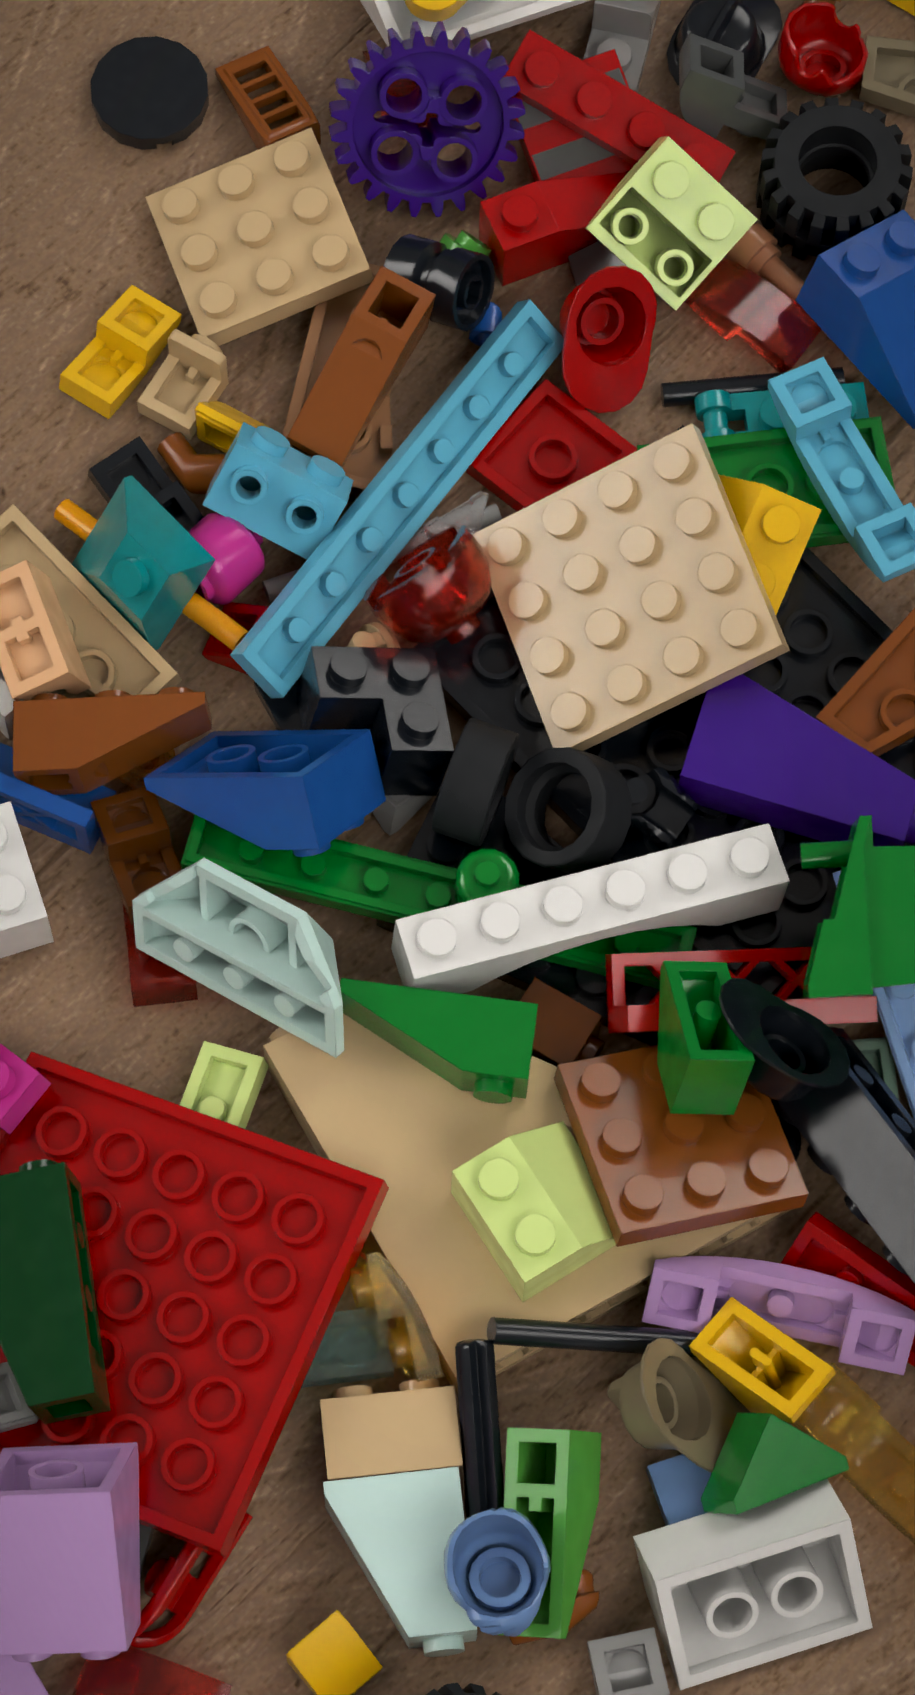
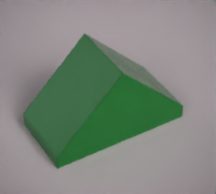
[701,1412,849,1515]

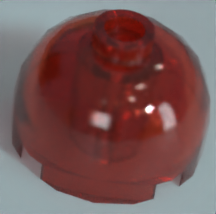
[363,525,492,644]

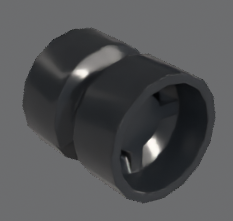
[384,234,495,332]

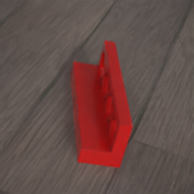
[605,947,878,1033]

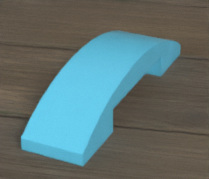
[768,357,915,583]

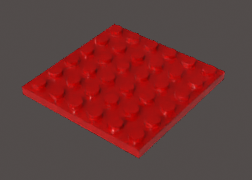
[0,1051,389,1558]

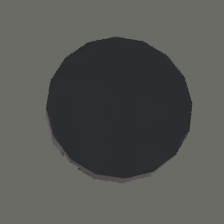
[90,36,209,150]

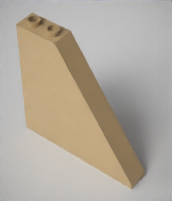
[263,1013,793,1397]

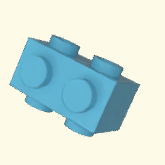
[202,422,354,560]

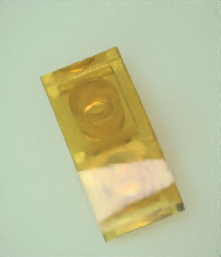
[349,1248,443,1382]

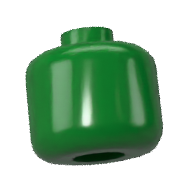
[455,849,519,903]

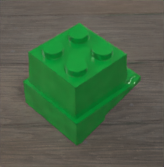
[800,815,915,999]

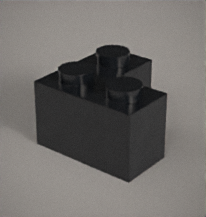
[296,646,454,796]

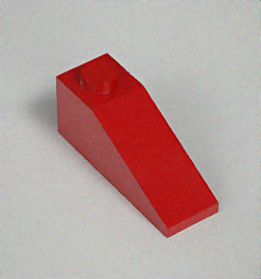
[479,172,628,287]

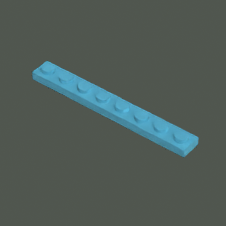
[230,299,564,698]

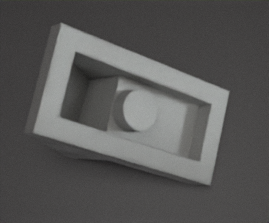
[584,0,661,93]

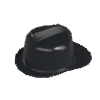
[667,0,782,86]
[719,978,851,1102]

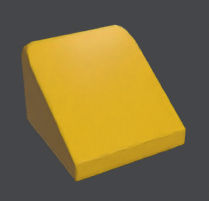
[195,401,270,453]
[286,1610,383,1695]

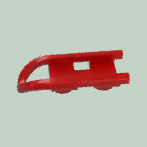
[130,1513,253,1648]

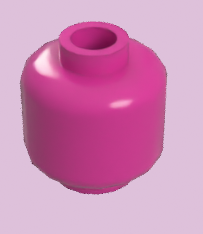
[189,513,265,604]

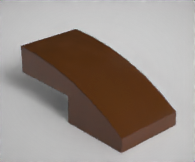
[90,787,182,924]

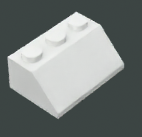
[633,1479,873,1690]

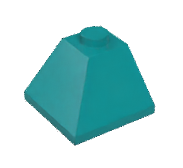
[72,475,215,650]

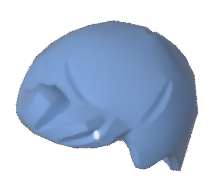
[444,1507,551,1637]

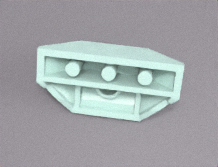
[132,858,344,1058]

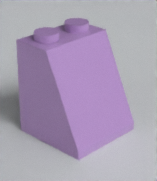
[0,1442,141,1662]

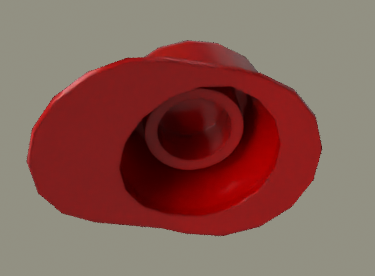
[559,265,657,413]

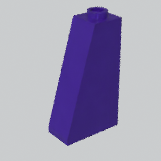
[678,674,915,846]

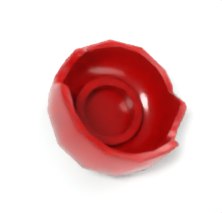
[778,2,869,97]

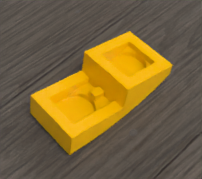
[59,285,182,419]

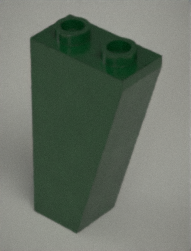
[0,1159,111,1424]

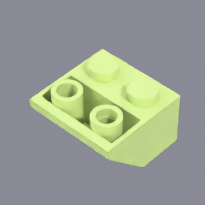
[585,136,758,311]

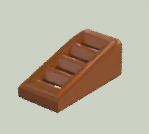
[215,46,321,149]

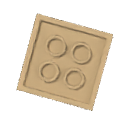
[145,127,374,346]

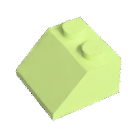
[451,1121,616,1303]

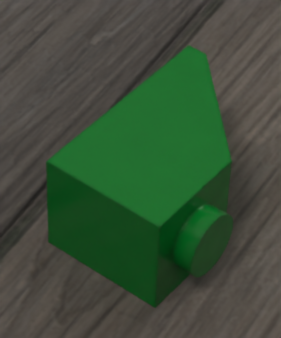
[657,961,755,1115]

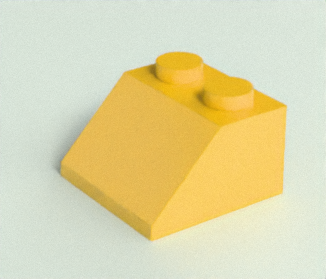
[718,474,822,615]

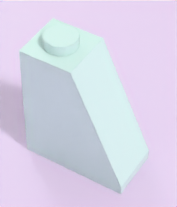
[323,1467,478,1657]

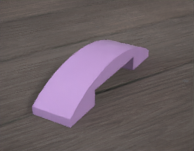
[642,1256,915,1375]

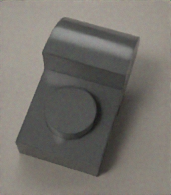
[679,33,788,140]

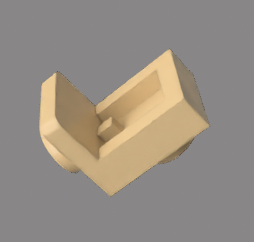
[137,329,229,440]

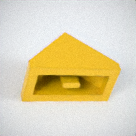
[689,1297,836,1424]

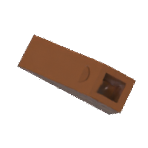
[287,266,436,467]
[13,687,212,795]

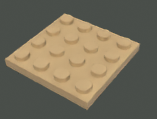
[472,423,790,751]

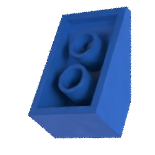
[795,209,915,430]
[143,729,386,857]

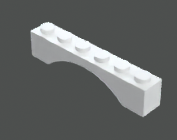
[391,823,790,994]

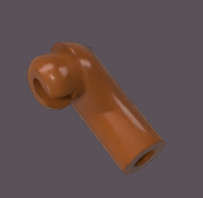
[157,432,225,494]

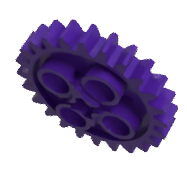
[328,21,526,218]

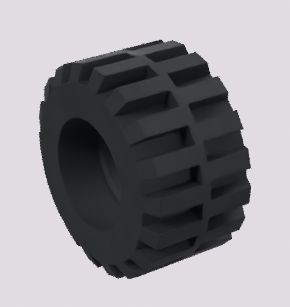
[756,98,913,261]

